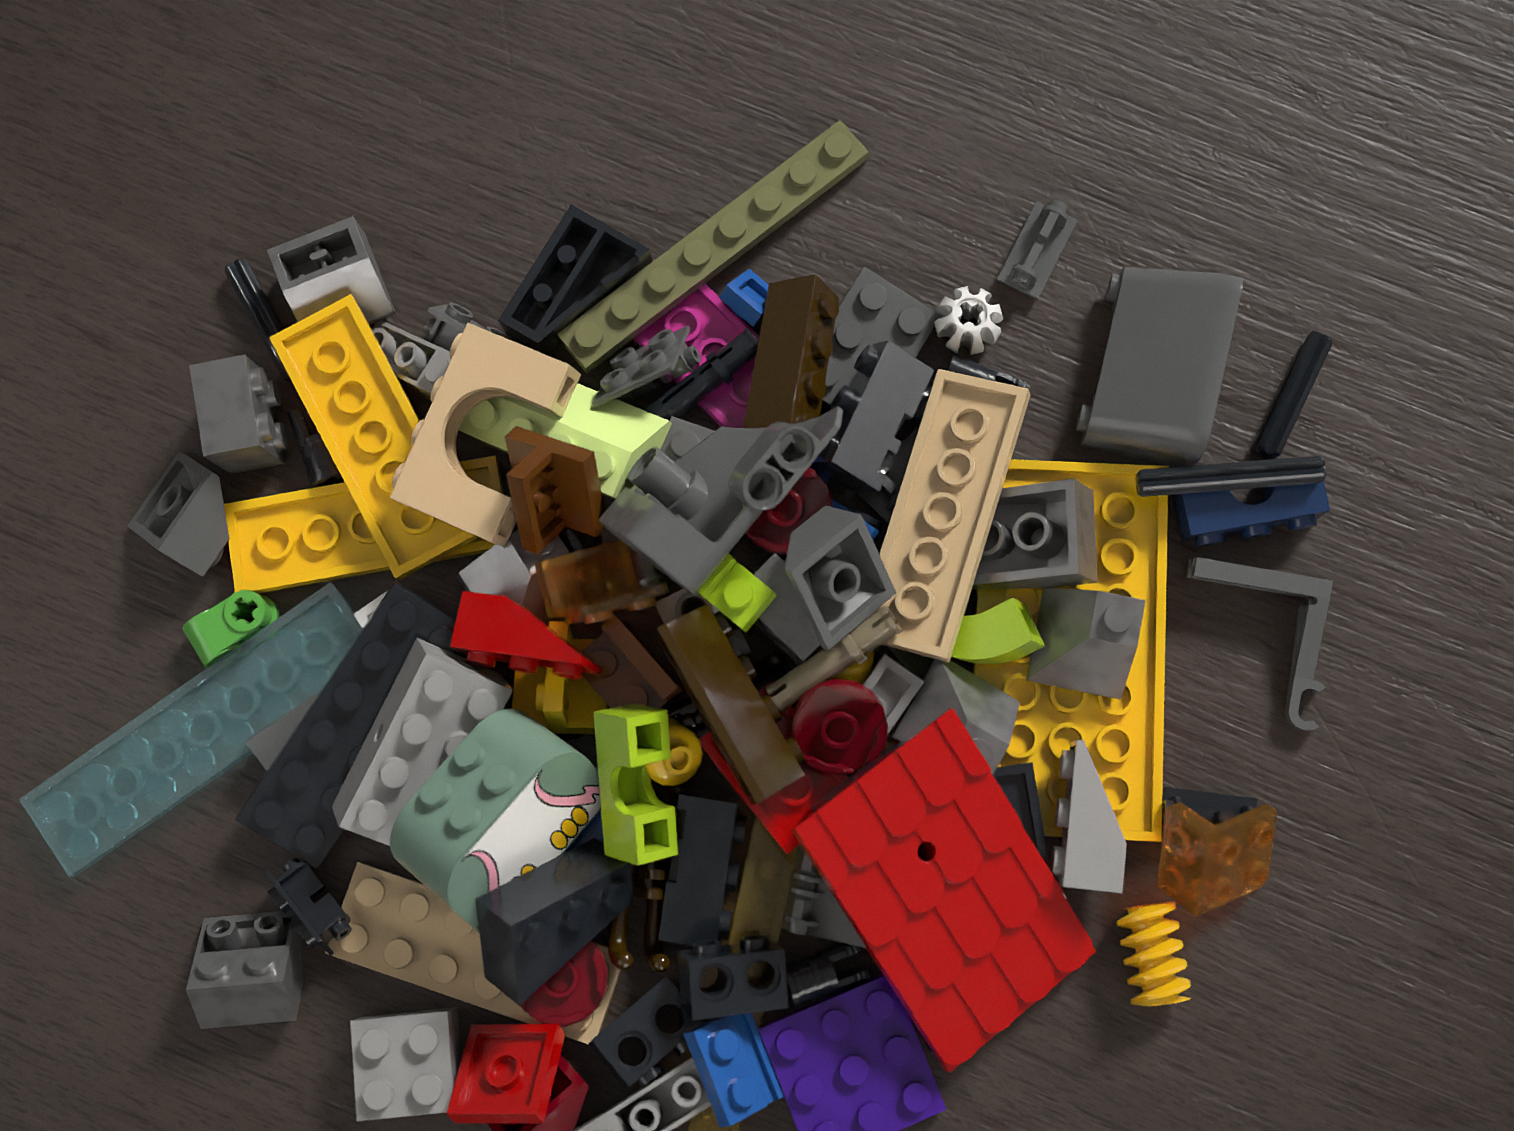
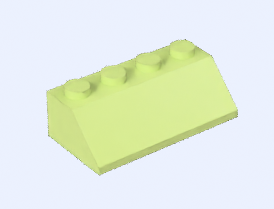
[459,383,672,500]

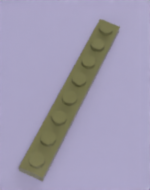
[557,120,869,374]

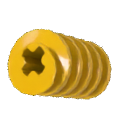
[1116,901,1191,1006]

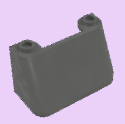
[1075,267,1243,467]

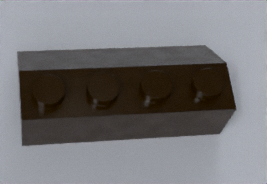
[655,604,806,805]

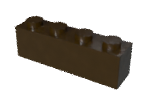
[743,274,839,428]

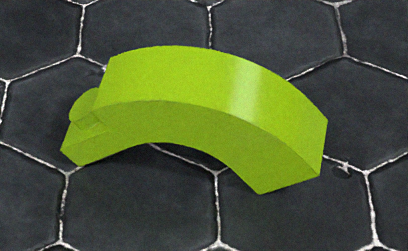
[697,553,777,632]
[951,598,1045,664]

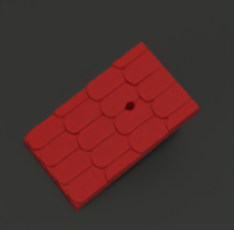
[792,707,1096,1073]

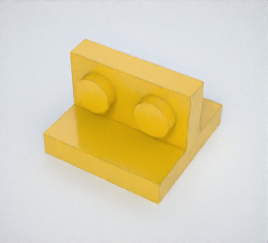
[512,621,609,734]

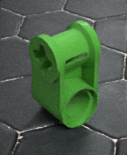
[182,590,279,669]

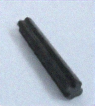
[1135,456,1326,497]

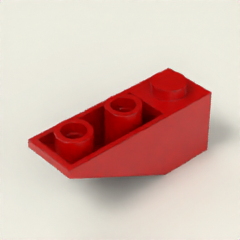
[450,591,601,680]

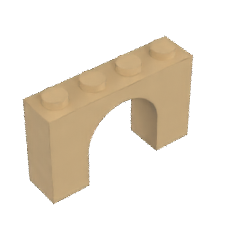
[390,323,581,548]

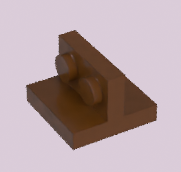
[505,426,605,554]
[582,614,687,709]

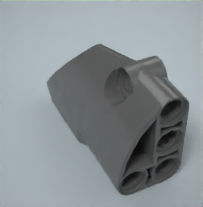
[598,406,843,595]

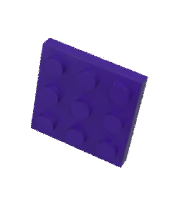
[757,974,947,1131]

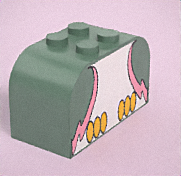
[390,708,601,933]

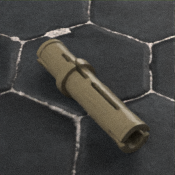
[766,605,903,712]

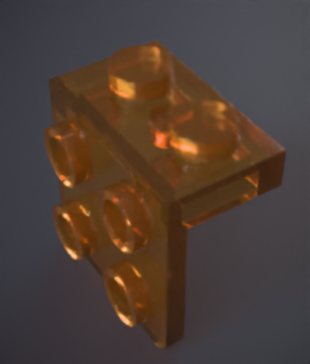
[534,539,669,624]
[1157,802,1277,916]

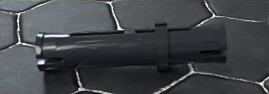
[644,328,758,421]

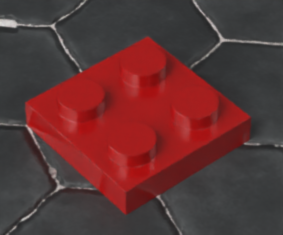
[447,1024,566,1124]

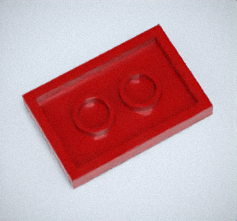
[699,681,848,854]

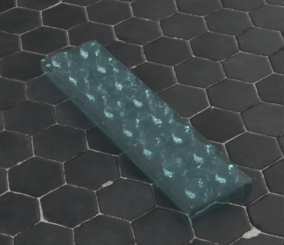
[19,582,363,877]

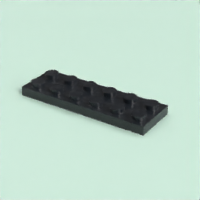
[236,580,463,869]

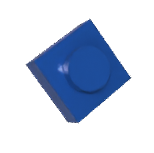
[719,269,769,327]

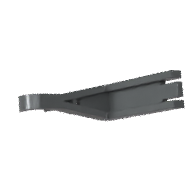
[1185,557,1333,731]

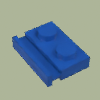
[684,1013,784,1127]

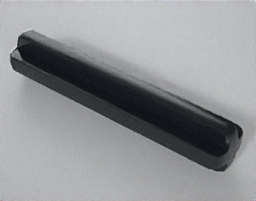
[225,258,291,381]
[1255,331,1333,459]

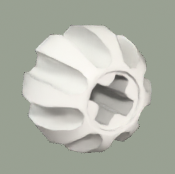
[934,286,1003,355]

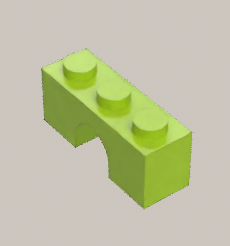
[593,703,678,865]

